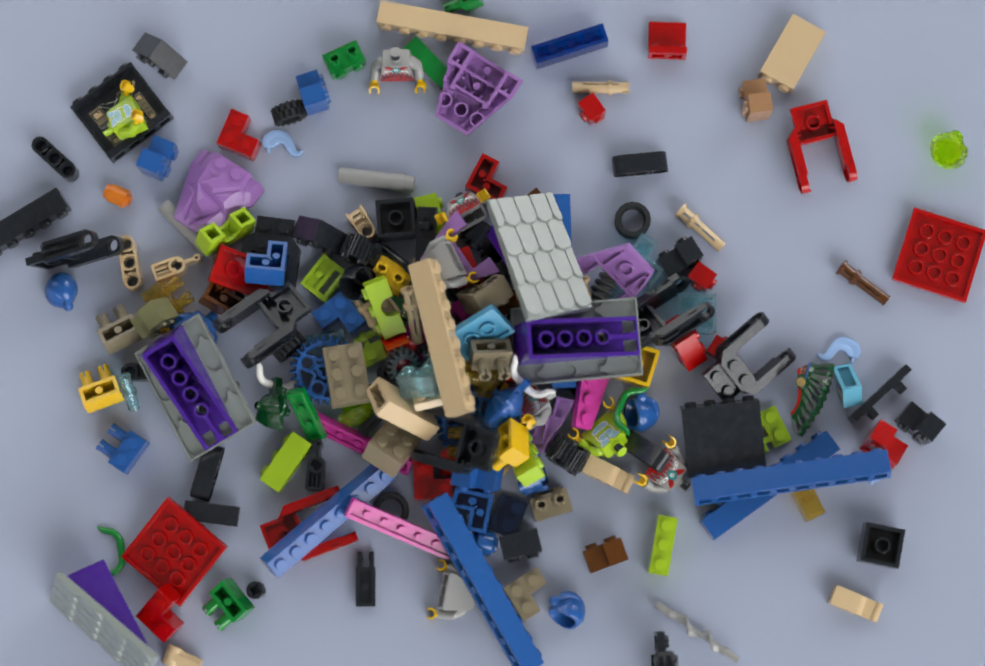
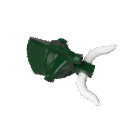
[254,362,304,431]

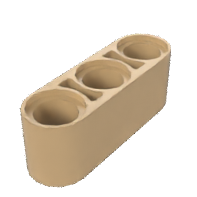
[119,235,144,292]

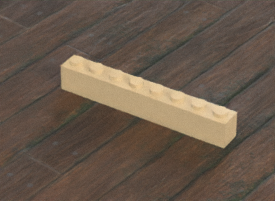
[376,0,529,55]
[408,258,475,418]

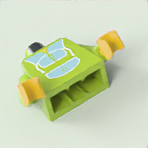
[100,80,148,140]
[567,397,628,458]

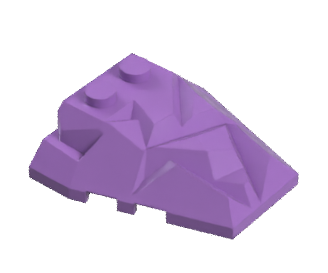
[435,41,523,136]
[174,150,265,234]

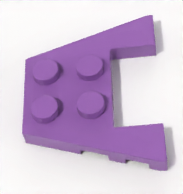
[420,211,500,290]
[576,243,654,299]
[508,385,575,453]

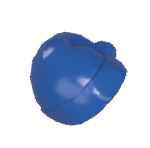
[45,272,78,311]
[624,393,660,432]
[548,591,585,629]

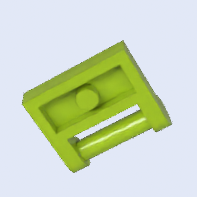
[300,254,345,303]

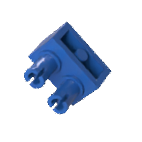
[96,423,150,475]

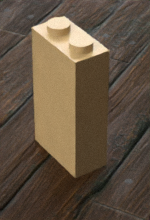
[758,14,826,94]
[366,377,440,441]

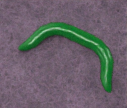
[613,387,648,436]
[97,526,126,576]

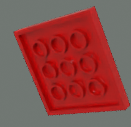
[891,207,985,303]
[121,497,228,607]

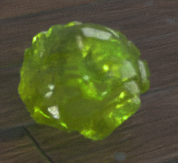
[930,130,968,170]
[338,402,374,427]

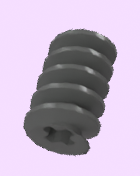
[590,269,618,301]

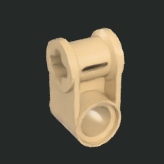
[345,205,377,241]

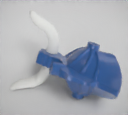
[485,354,556,428]

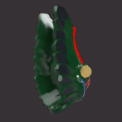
[790,362,835,437]

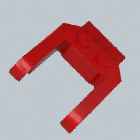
[786,100,858,194]
[259,485,359,562]

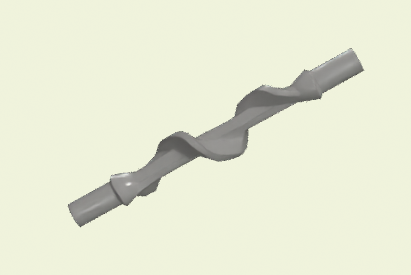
[655,601,740,663]

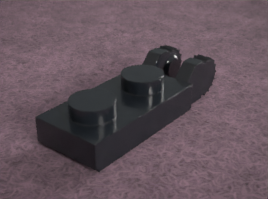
[356,552,376,607]

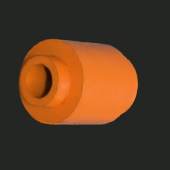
[103,184,133,208]

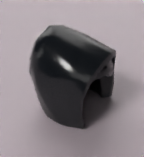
[338,265,376,300]

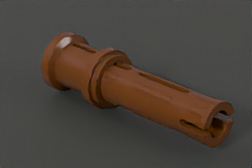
[836,260,890,306]

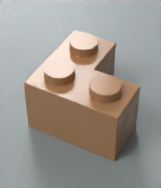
[738,78,773,122]

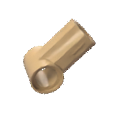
[161,643,203,666]

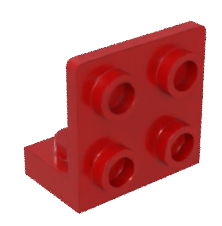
[648,21,687,60]

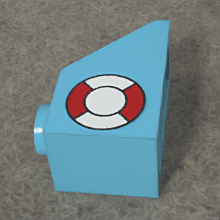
[833,363,863,408]

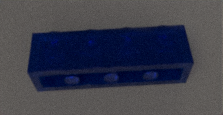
[531,23,609,70]

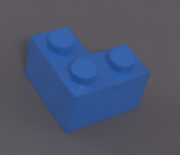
[295,69,331,116]
[136,135,179,182]
[245,240,288,286]
[312,292,366,335]
[450,468,504,494]
[453,488,494,534]

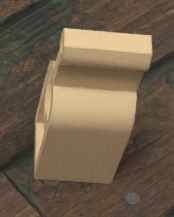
[150,254,204,284]
[581,455,636,494]
[828,585,883,623]

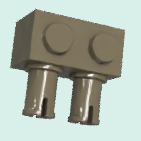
[95,304,142,355]
[468,338,513,381]
[529,486,573,522]

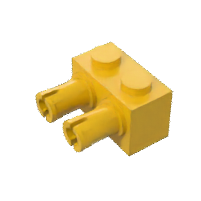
[373,255,411,297]
[78,364,125,414]
[492,418,529,471]

